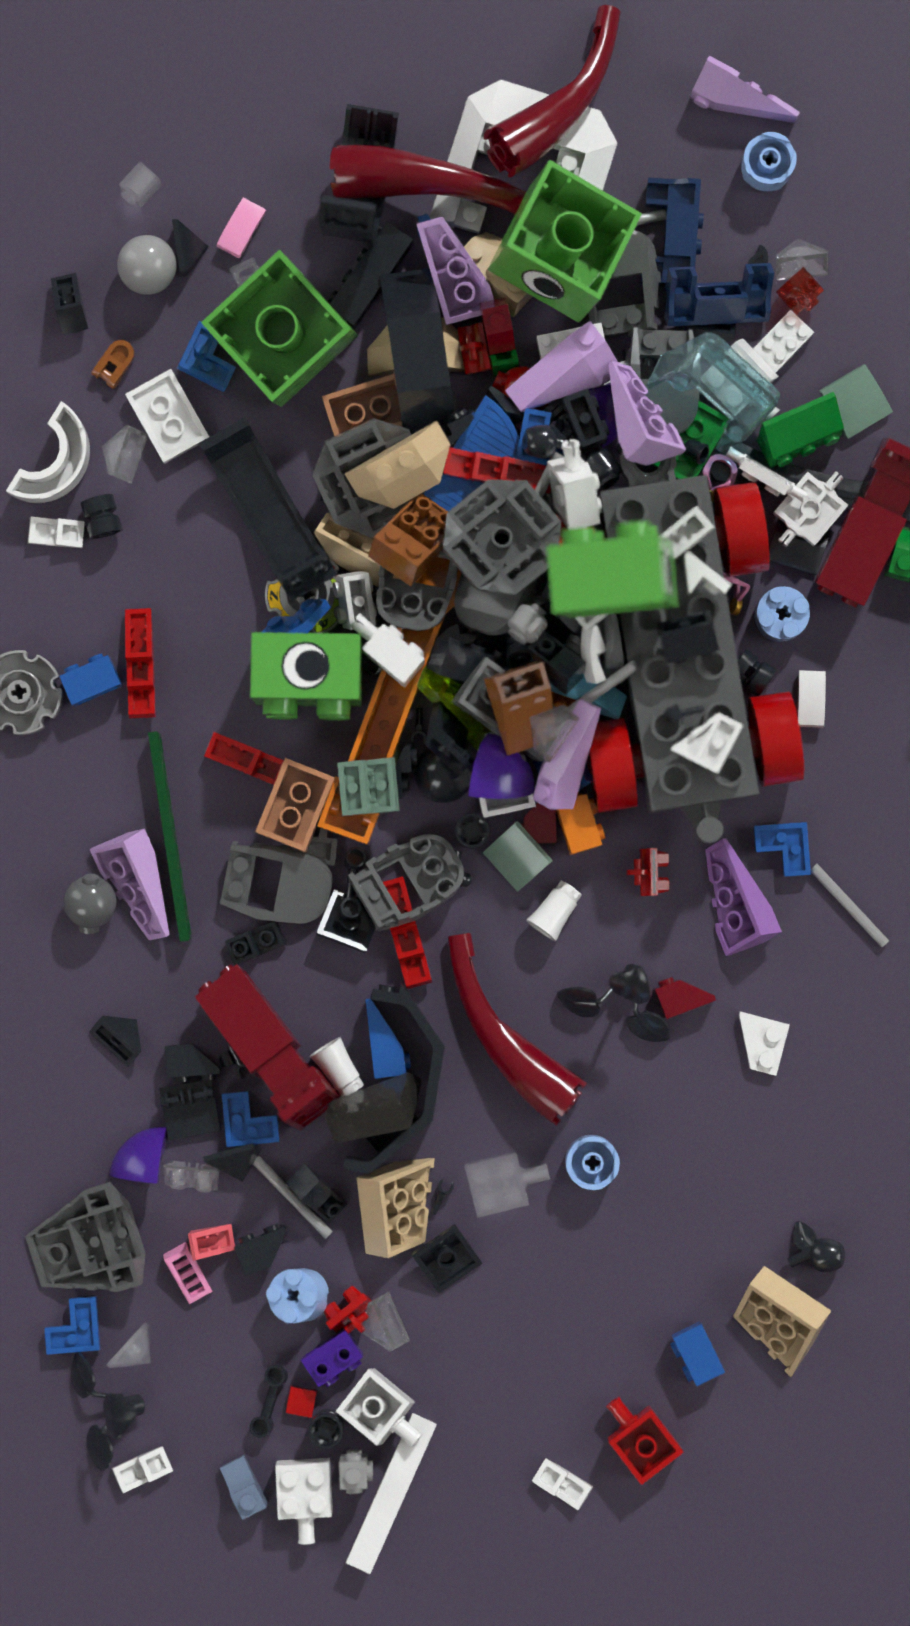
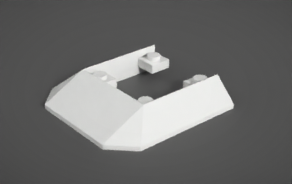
[430,80,617,234]

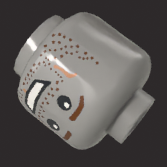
[508,604,548,645]

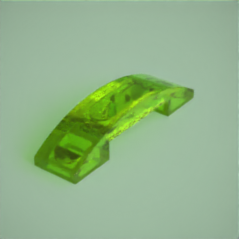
[416,666,492,751]

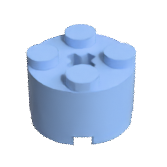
[741,132,797,191]
[754,586,810,642]
[565,1135,620,1190]
[266,1268,329,1323]

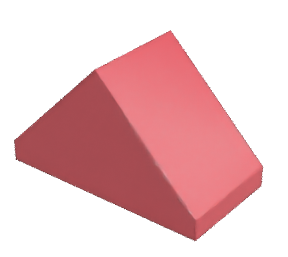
[188,1224,235,1260]

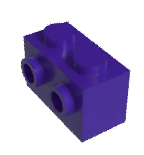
[301,1329,364,1387]

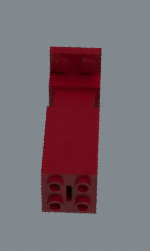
[814,438,910,608]
[194,964,343,1131]

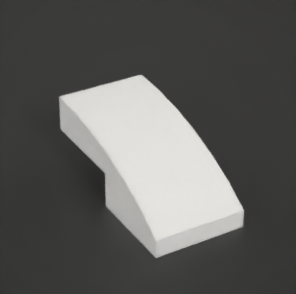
[27,516,85,548]
[581,625,606,684]
[797,670,826,728]
[112,1446,173,1493]
[532,1458,593,1510]

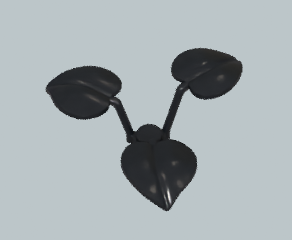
[557,964,670,1042]
[71,1352,145,1471]

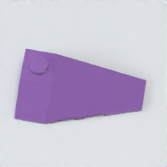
[705,838,782,956]

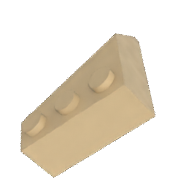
[464,232,533,317]
[357,1158,435,1258]
[733,1266,831,1377]

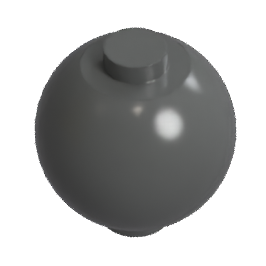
[63,874,117,934]

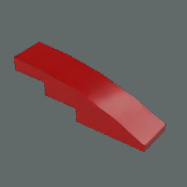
[442,447,551,494]
[125,608,156,719]
[204,732,284,785]
[383,876,433,989]

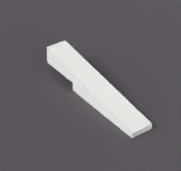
[576,506,715,631]
[346,1413,437,1574]

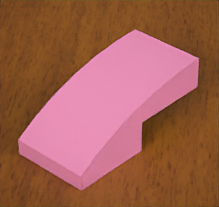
[216,198,266,259]

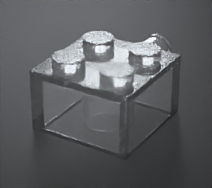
[465,1151,550,1218]

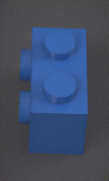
[59,653,123,707]
[670,1321,725,1386]

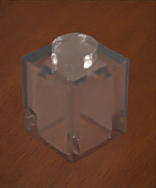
[119,162,162,208]

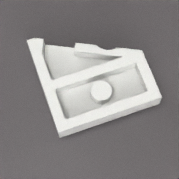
[671,713,743,774]
[739,1011,789,1076]

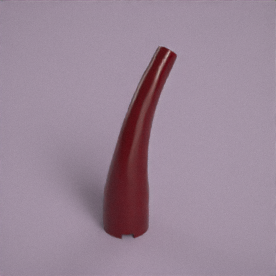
[483,5,621,177]
[330,145,526,214]
[448,933,588,1126]

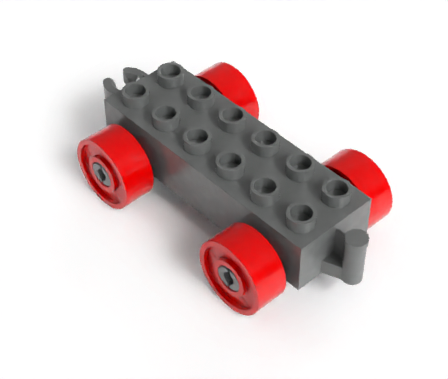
[555,449,804,843]

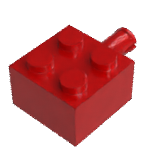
[606,1397,684,1485]

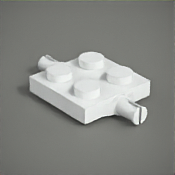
[725,446,808,502]
[773,471,848,547]

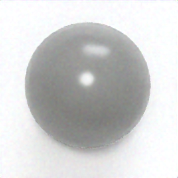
[117,235,177,295]

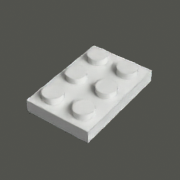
[125,369,209,464]

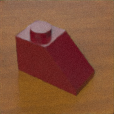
[479,297,516,355]
[520,803,557,844]
[654,977,716,1019]

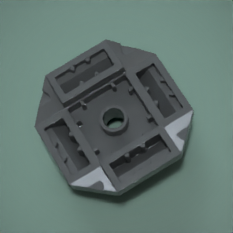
[312,419,426,538]
[443,480,561,597]

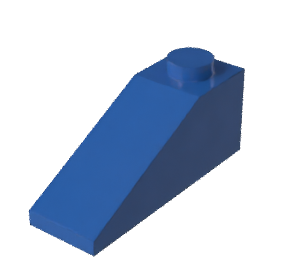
[365,998,411,1079]

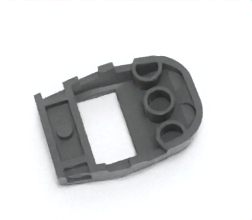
[588,230,661,338]
[625,327,701,434]
[376,549,458,631]
[454,573,542,635]
[596,614,625,688]
[348,834,464,932]
[220,841,333,924]

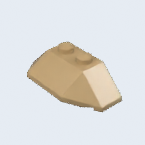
[367,318,465,376]
[345,421,450,509]
[314,513,401,587]

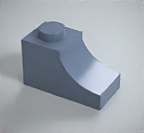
[220,1455,268,1520]

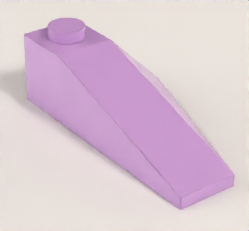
[691,56,800,123]
[417,216,494,325]
[505,321,618,412]
[608,361,686,465]
[533,699,601,809]
[89,829,170,940]

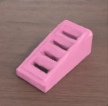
[163,1242,213,1304]

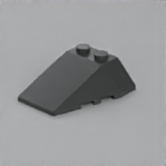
[25,1182,146,1292]

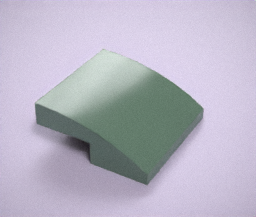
[819,364,893,439]
[338,757,399,816]
[483,821,553,892]

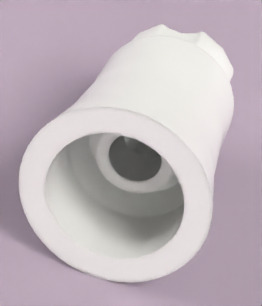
[526,881,582,942]
[309,1037,364,1098]

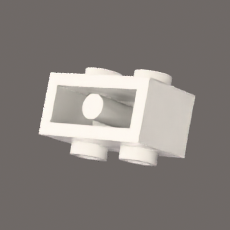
[333,571,377,630]

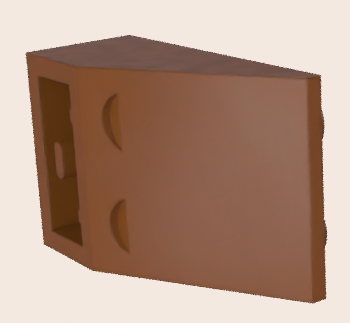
[368,493,448,586]
[484,662,556,756]

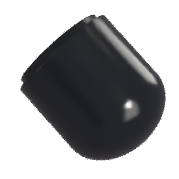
[682,439,709,464]

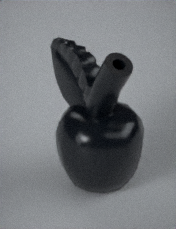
[522,419,580,459]
[787,1221,845,1272]

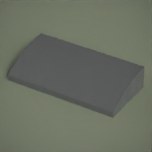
[452,657,566,762]

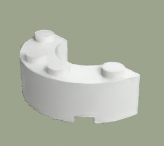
[6,401,90,503]

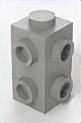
[339,1449,373,1494]

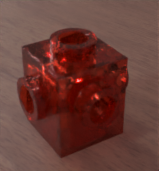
[776,267,824,315]

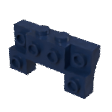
[640,177,704,286]
[664,263,775,326]

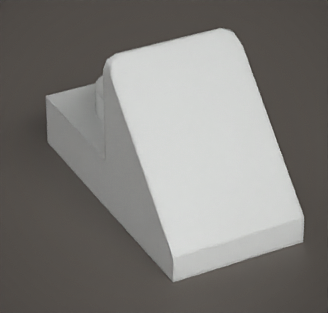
[683,551,731,596]

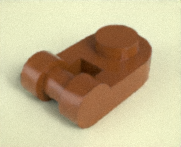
[91,340,135,389]

